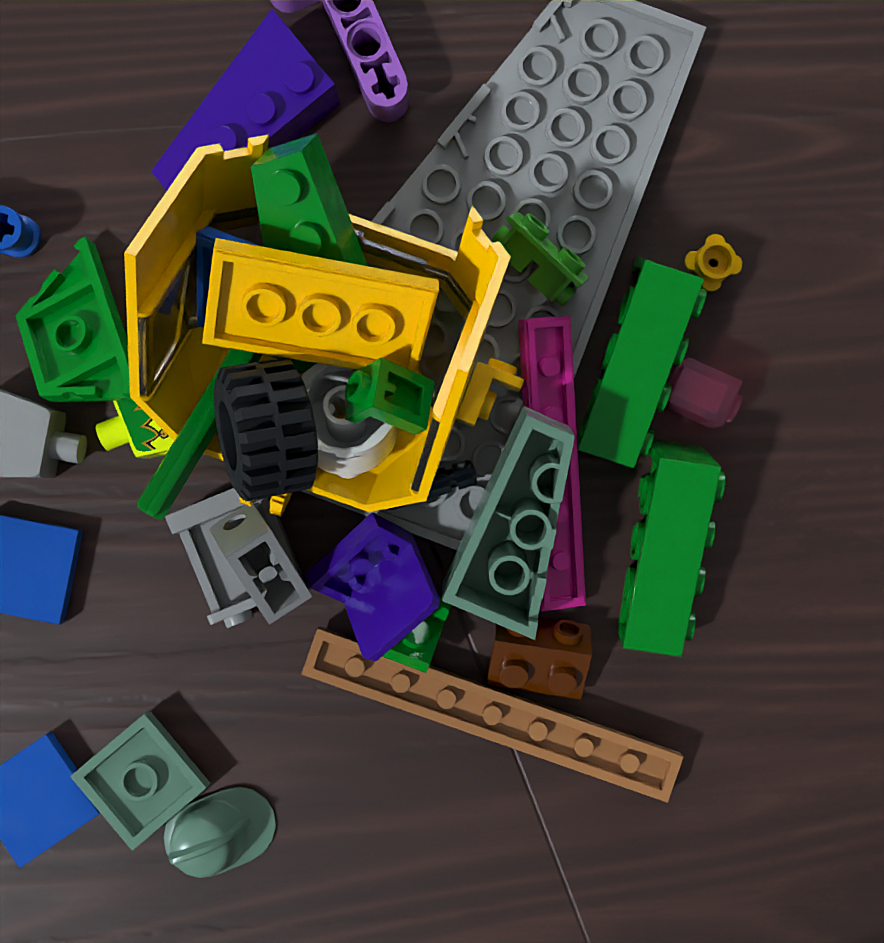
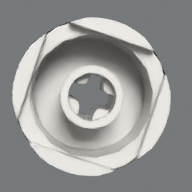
[302,363,398,479]

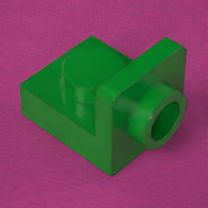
[345,357,435,435]
[382,595,451,673]

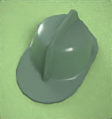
[163,787,276,878]

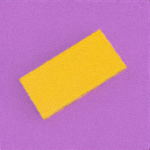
[202,238,439,373]

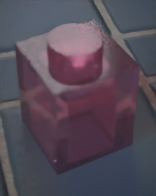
[665,357,743,428]

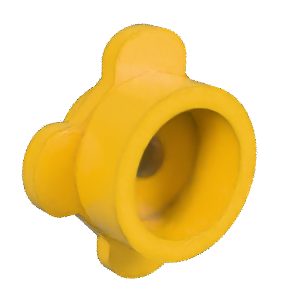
[684,234,742,292]

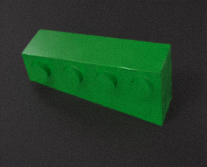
[251,133,368,373]
[577,256,707,468]
[617,439,725,657]

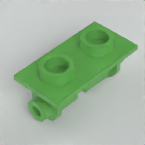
[491,212,589,307]

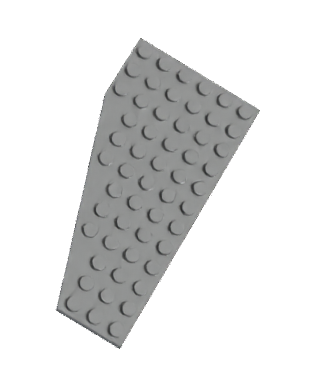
[302,0,706,550]

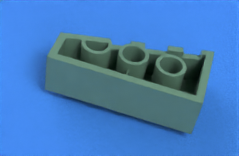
[442,406,575,640]

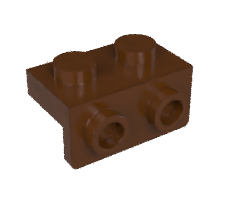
[486,617,592,700]

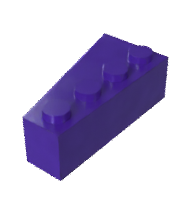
[151,9,340,191]

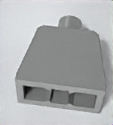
[0,389,87,478]
[209,504,312,625]

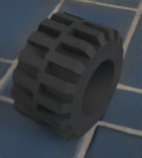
[214,358,318,501]

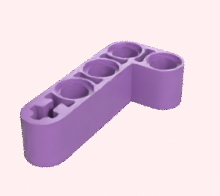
[270,0,409,123]

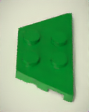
[15,237,132,402]

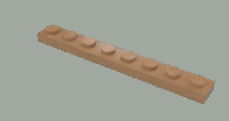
[301,626,684,803]

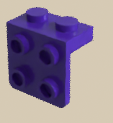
[305,512,440,662]

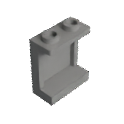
[165,488,306,628]

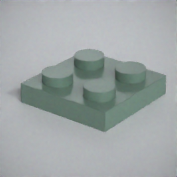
[70,710,210,851]

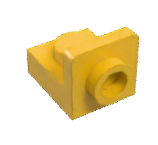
[455,358,524,427]

